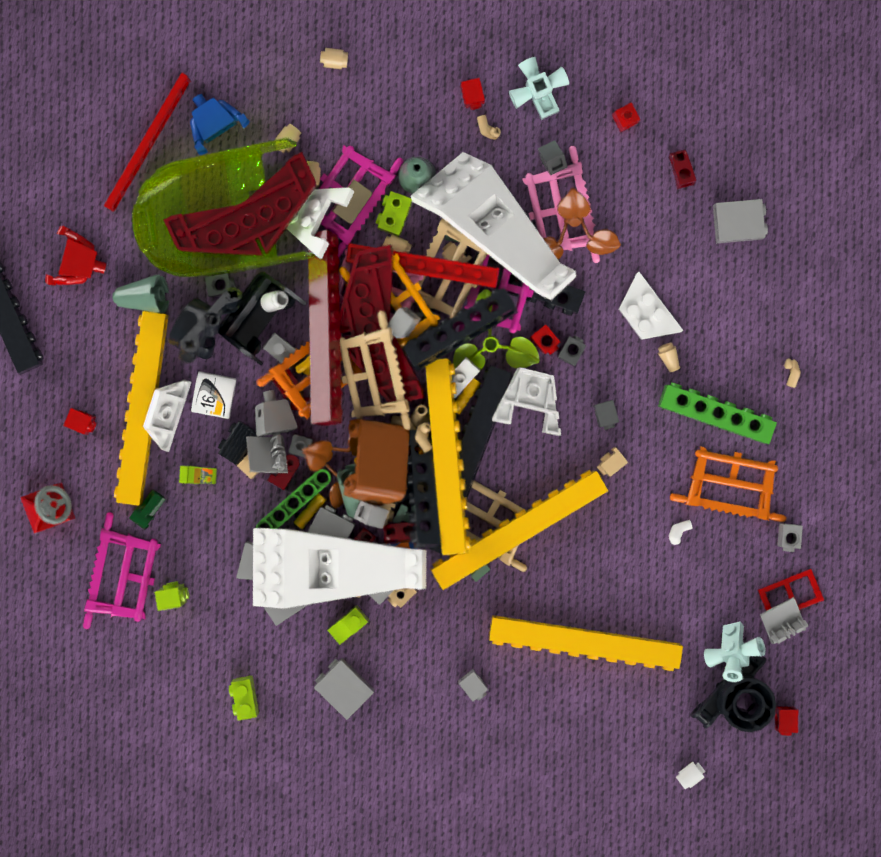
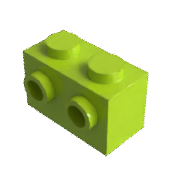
[376,191,412,237]
[154,581,189,611]
[229,676,259,721]

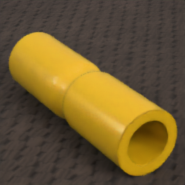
[456,378,481,415]
[294,493,327,529]

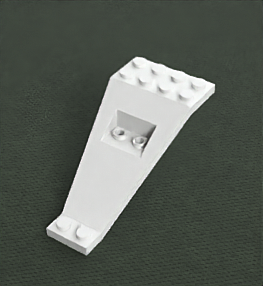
[411,152,576,300]
[253,528,426,608]

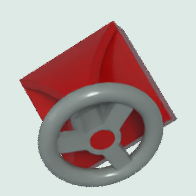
[20,483,76,534]

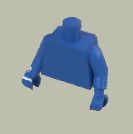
[190,94,250,155]

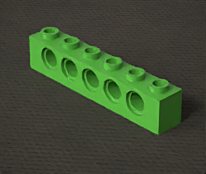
[658,382,777,444]

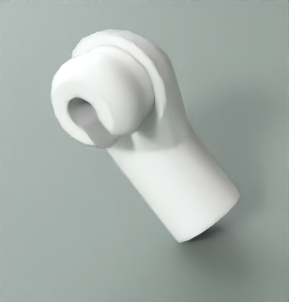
[669,520,693,545]

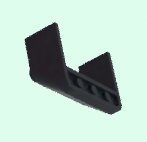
[218,272,307,365]

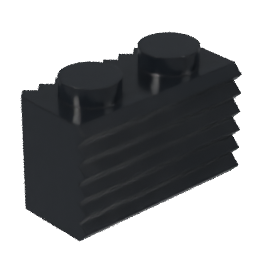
[218,421,257,465]

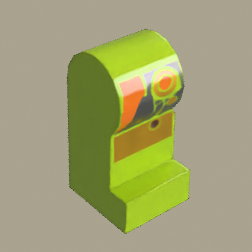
[179,465,217,484]

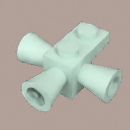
[509,57,569,120]
[704,622,765,682]

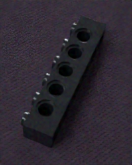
[473,253,586,316]
[403,287,518,371]
[407,430,441,548]

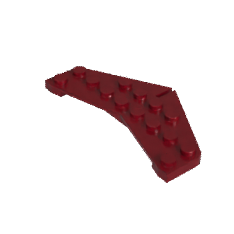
[164,152,316,256]
[340,244,424,402]

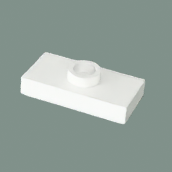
[452,357,480,398]

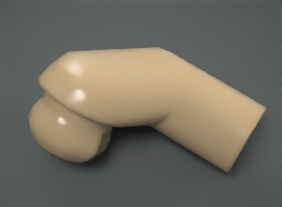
[415,422,433,453]

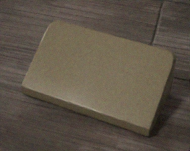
[332,179,372,224]

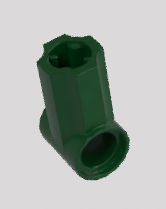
[129,490,166,530]

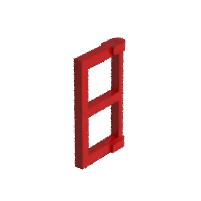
[758,569,824,611]

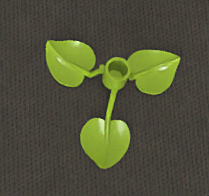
[453,289,540,370]

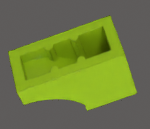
[327,605,369,645]

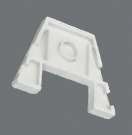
[287,188,354,259]
[492,367,561,436]

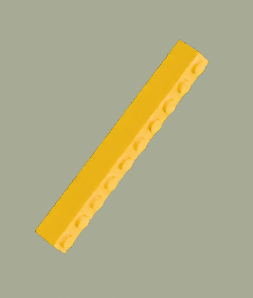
[114,311,169,506]
[425,358,471,555]
[430,470,608,590]
[489,615,683,671]

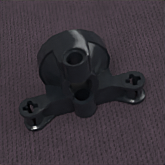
[168,287,242,363]
[690,656,776,732]

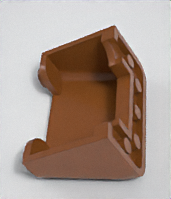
[344,419,409,506]

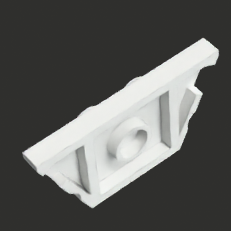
[619,272,683,340]
[143,380,191,452]

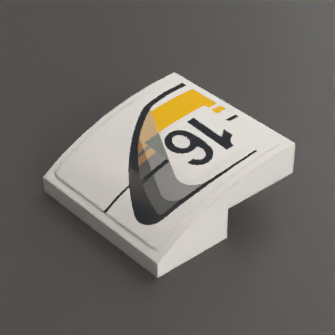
[191,371,237,419]

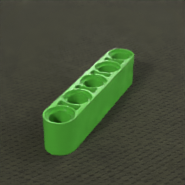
[256,469,332,529]

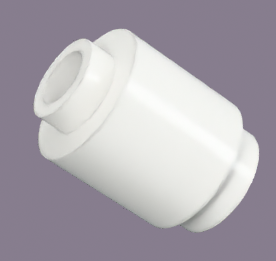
[261,290,288,312]
[676,762,705,789]

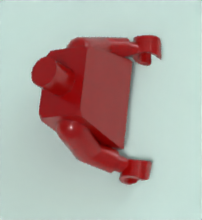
[45,226,107,286]

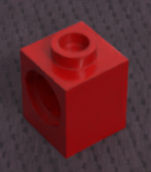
[460,78,485,110]
[612,102,641,132]
[530,325,560,355]
[63,408,97,435]
[775,706,799,736]

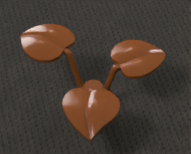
[543,187,621,259]
[303,436,358,509]

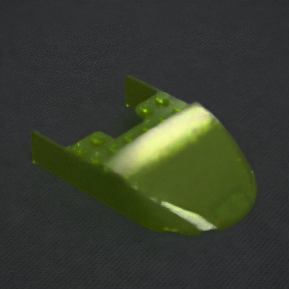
[132,138,315,277]

